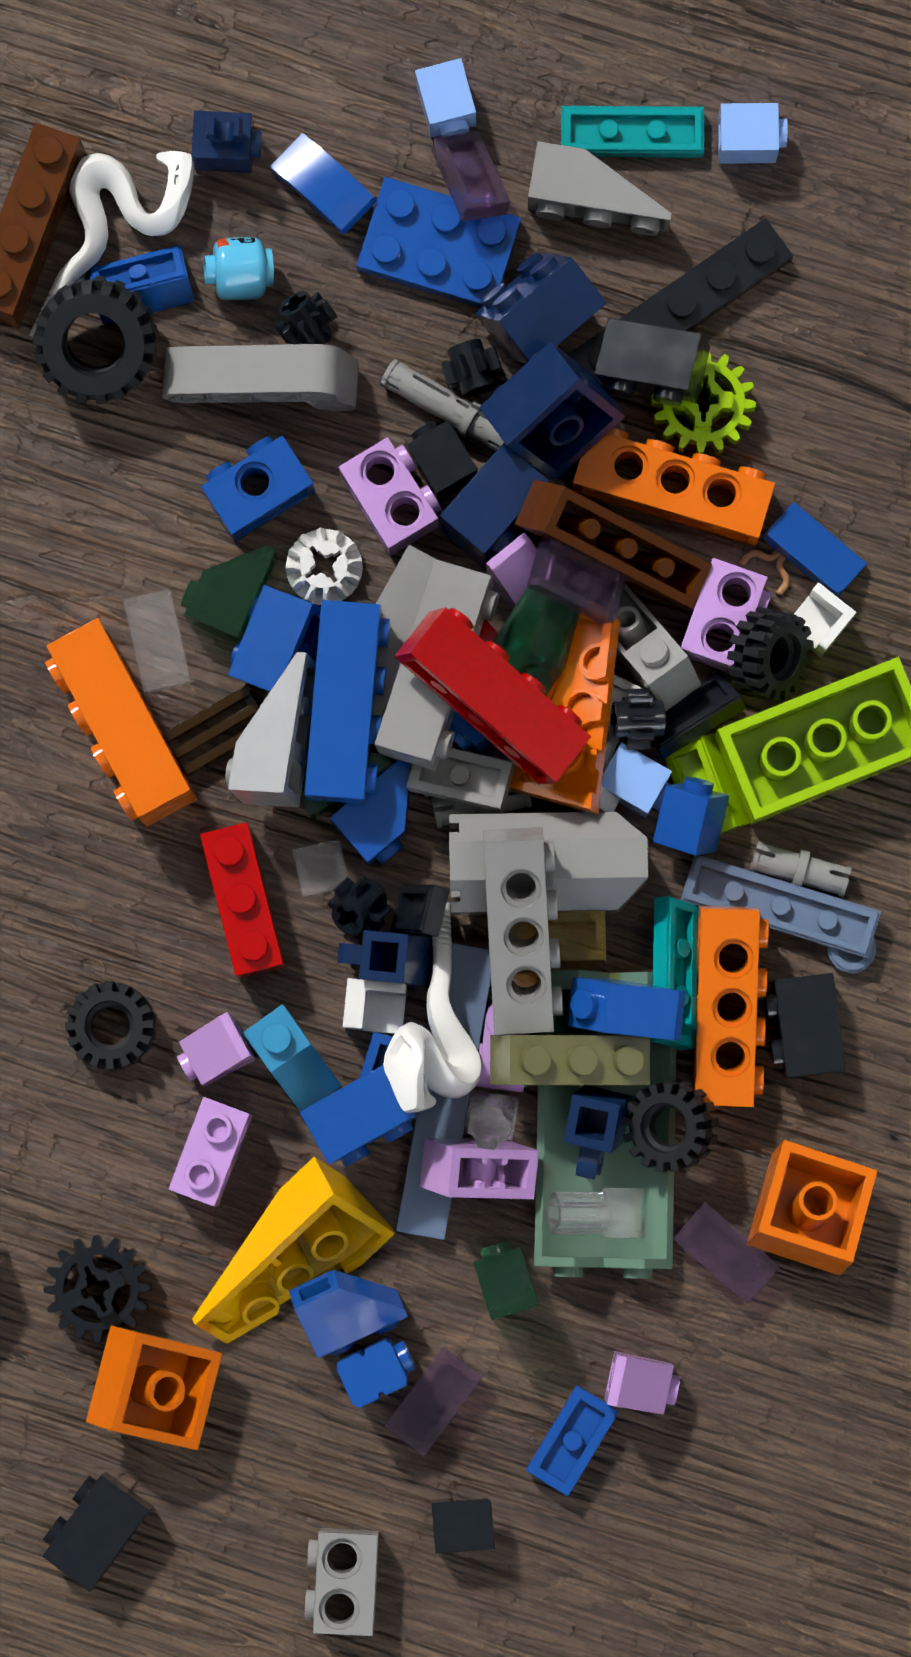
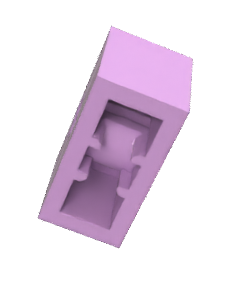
[420,1138,539,1199]

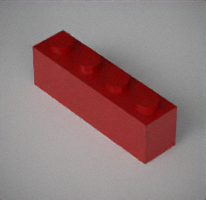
[394,607,591,785]

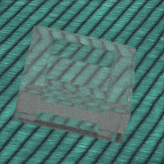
[292,839,349,898]

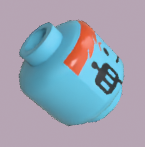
[203,237,274,301]

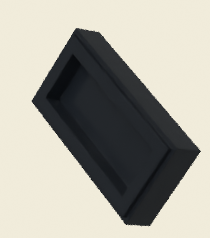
[651,670,746,759]
[391,884,450,937]

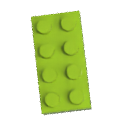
[714,656,911,825]

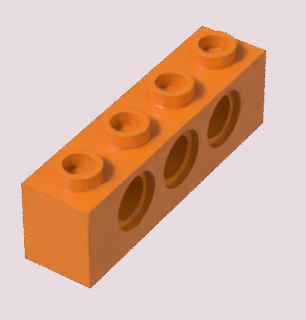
[572,428,775,546]
[693,906,769,1107]

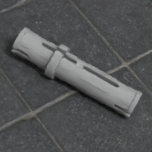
[380,359,504,451]

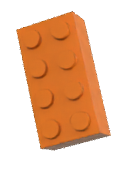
[45,618,198,827]

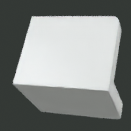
[794,583,856,658]
[343,978,407,1034]

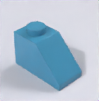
[243,1004,342,1111]

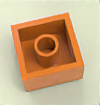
[746,1140,878,1276]
[86,1325,222,1450]

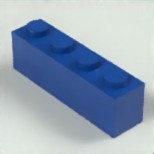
[305,600,390,805]

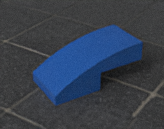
[270,133,377,235]

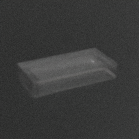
[123,589,192,695]

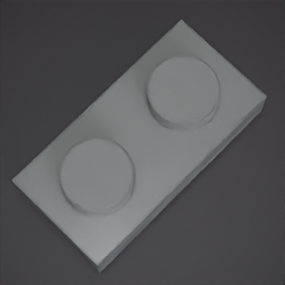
[406,748,515,813]

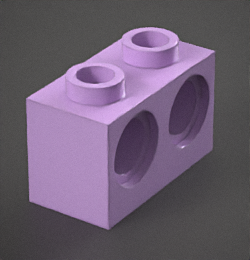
[338,437,442,556]
[681,558,772,673]
[168,1097,253,1207]

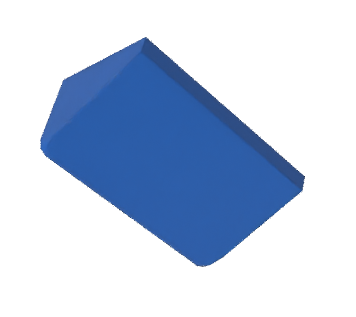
[89,245,194,324]
[762,502,867,597]

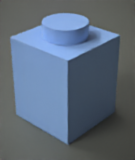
[415,58,476,140]
[718,103,788,164]
[602,742,672,818]

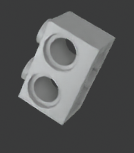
[304,1528,380,1636]

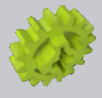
[651,352,756,455]

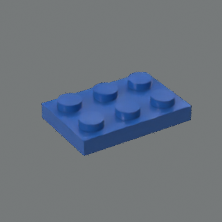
[356,177,521,308]

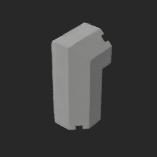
[449,812,648,915]

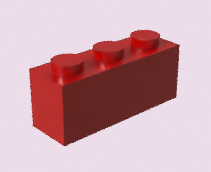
[200,822,286,979]

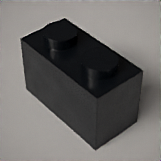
[595,318,710,406]
[764,973,846,1079]
[42,1472,153,1592]

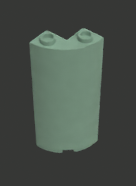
[534,970,677,1279]

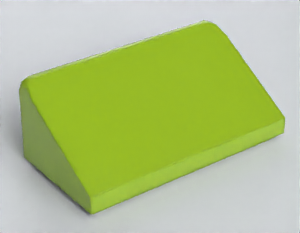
[665,734,750,835]

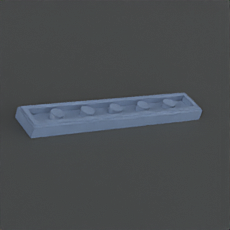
[396,943,491,1240]

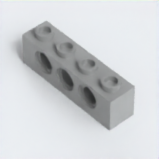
[483,827,563,1035]

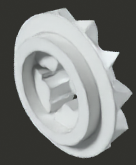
[286,527,363,605]

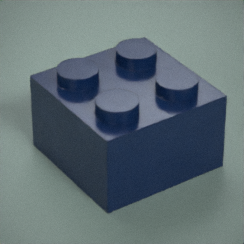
[474,252,607,363]
[479,341,626,481]
[440,443,549,570]

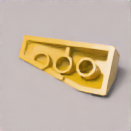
[192,1156,395,1344]

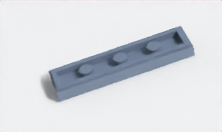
[681,855,882,959]

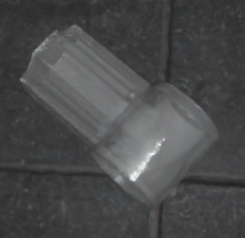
[464,1089,520,1150]
[546,1188,645,1238]

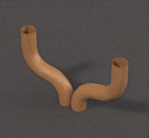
[739,549,790,597]

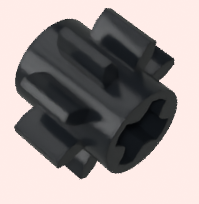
[274,291,337,344]
[441,339,502,397]
[610,688,666,750]
[328,875,392,938]

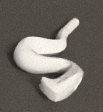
[29,151,194,338]
[383,902,481,1113]

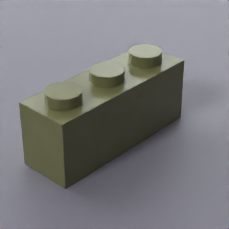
[490,1035,650,1085]

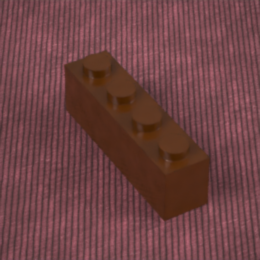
[0,122,86,329]
[514,479,712,609]

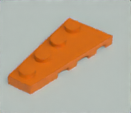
[509,605,620,814]

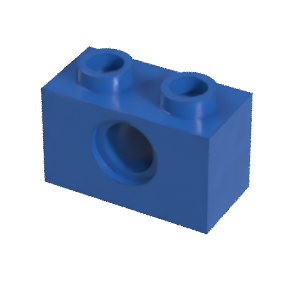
[201,435,315,543]

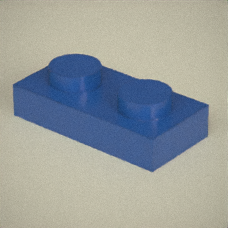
[526,1385,619,1496]

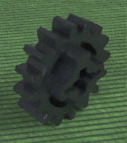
[44,1235,152,1343]

